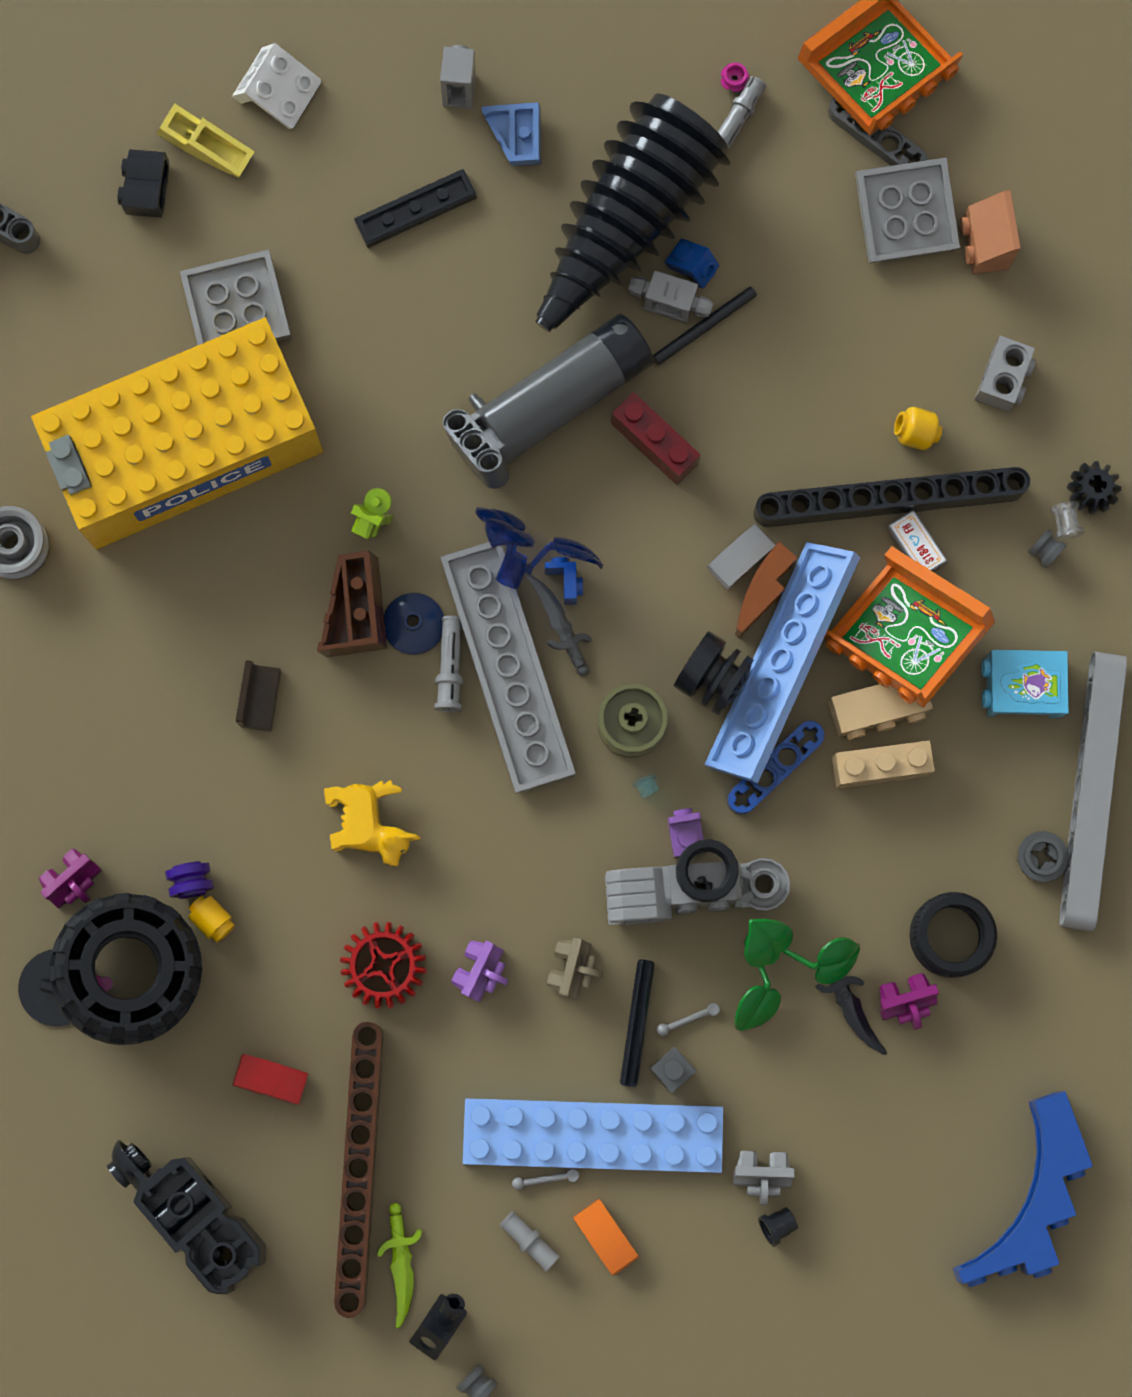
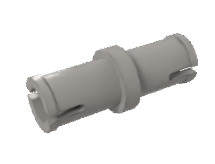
[499,1211,560,1272]

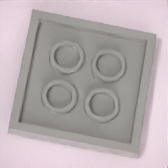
[855,157,960,264]
[180,249,291,345]

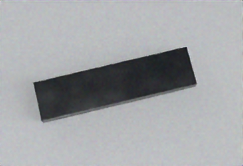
[354,169,477,248]

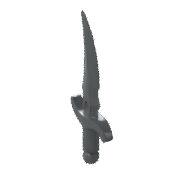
[526,573,592,676]

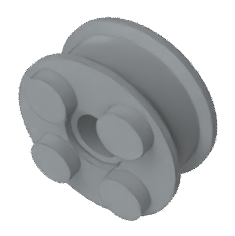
[0,506,49,579]

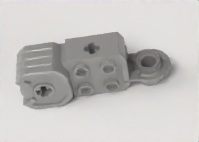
[605,858,790,925]

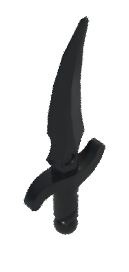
[815,976,887,1055]

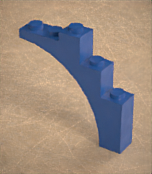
[953,1091,1093,1287]

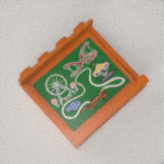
[798,0,963,136]
[824,546,995,708]

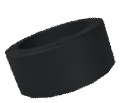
[676,839,739,903]

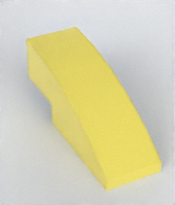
[156,103,255,178]

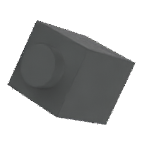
[649,1047,697,1093]

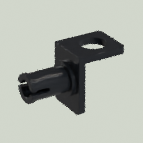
[409,1293,467,1360]

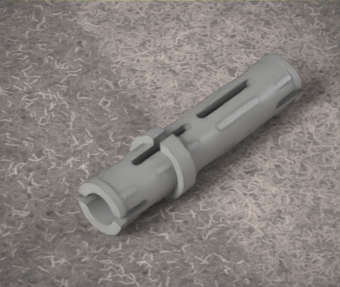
[718,76,767,155]

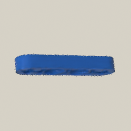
[727,721,824,815]

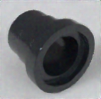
[758,1207,798,1247]

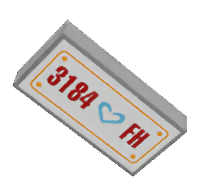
[887,510,948,571]

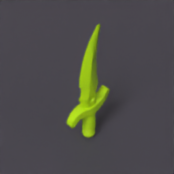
[377,1203,422,1329]

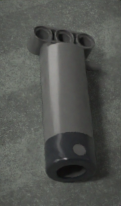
[443,314,654,489]

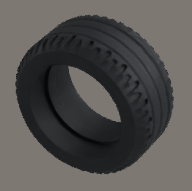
[909,892,997,978]

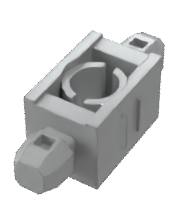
[628,271,713,323]

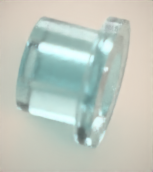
[632,774,659,798]

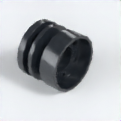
[673,631,754,715]

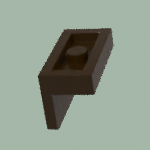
[236,660,281,732]

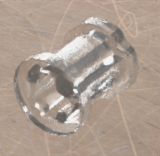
[1050,501,1084,539]

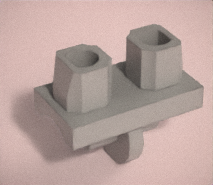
[733,1151,794,1206]

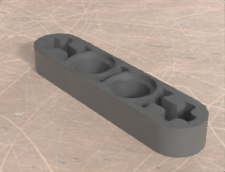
[828,97,928,166]

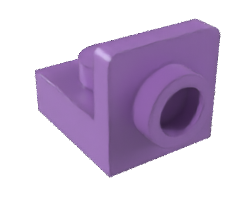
[667,808,705,858]

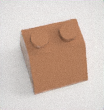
[960,190,1021,274]

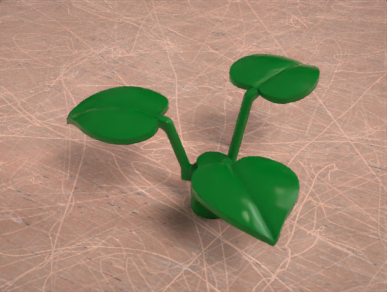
[734,919,860,1031]

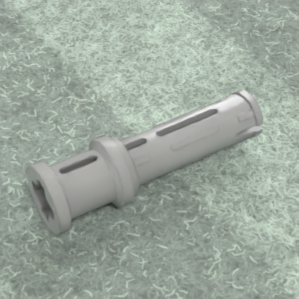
[434,616,463,712]

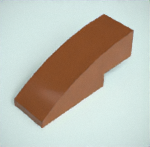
[735,541,797,639]

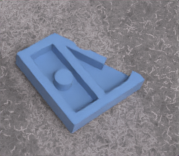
[482,102,541,166]

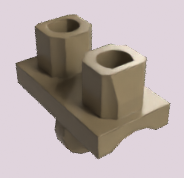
[546,937,603,1000]

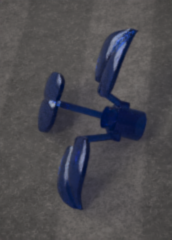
[475,507,603,589]

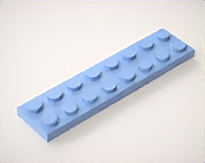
[704,542,860,784]
[463,1098,723,1173]

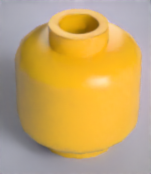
[894,407,942,450]

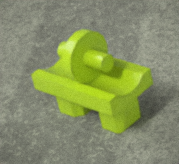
[351,488,394,539]

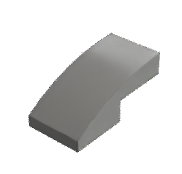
[706,524,775,590]

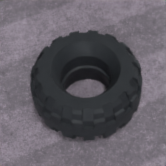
[49,893,202,1045]

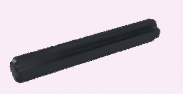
[620,959,655,1087]

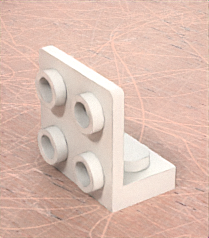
[232,43,321,129]

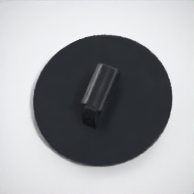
[18,949,71,1026]

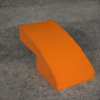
[573,1199,639,1276]

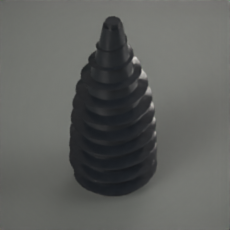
[535,93,730,332]

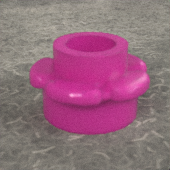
[720,62,750,92]

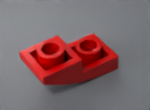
[232,1054,308,1105]

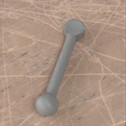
[657,1003,720,1036]
[512,1169,579,1190]

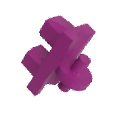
[39,849,102,909]
[879,973,939,1030]

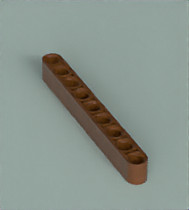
[334,1021,384,1318]

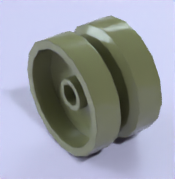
[598,684,668,758]

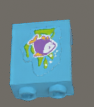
[981,650,1069,718]

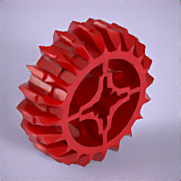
[340,922,427,1009]

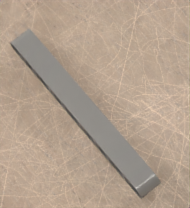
[1059,651,1127,932]

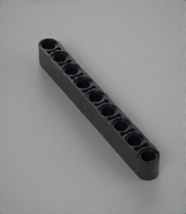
[753,467,1030,527]

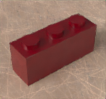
[611,392,701,485]

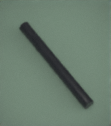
[653,286,757,365]

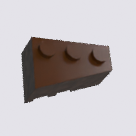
[317,550,387,657]

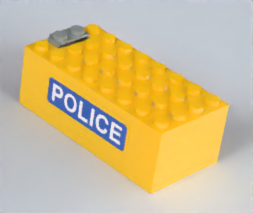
[31,317,324,550]

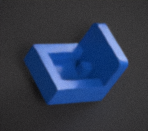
[665,238,719,288]
[545,557,583,605]

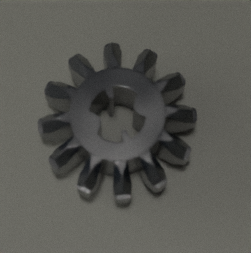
[1067,461,1122,515]

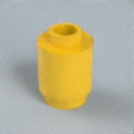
[188,896,235,943]

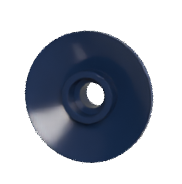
[384,593,444,655]

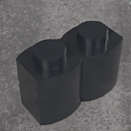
[117,149,169,218]

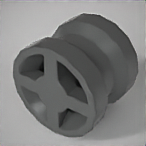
[1028,529,1067,568]
[456,1364,498,1397]

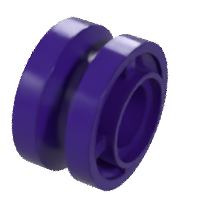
[165,861,214,899]

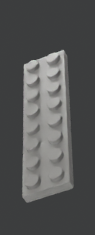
[440,539,576,794]

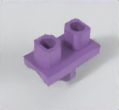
[451,940,509,1002]

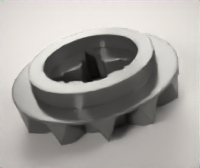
[1017,831,1069,882]

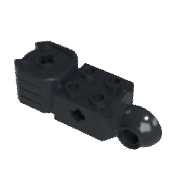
[107,1140,266,1294]

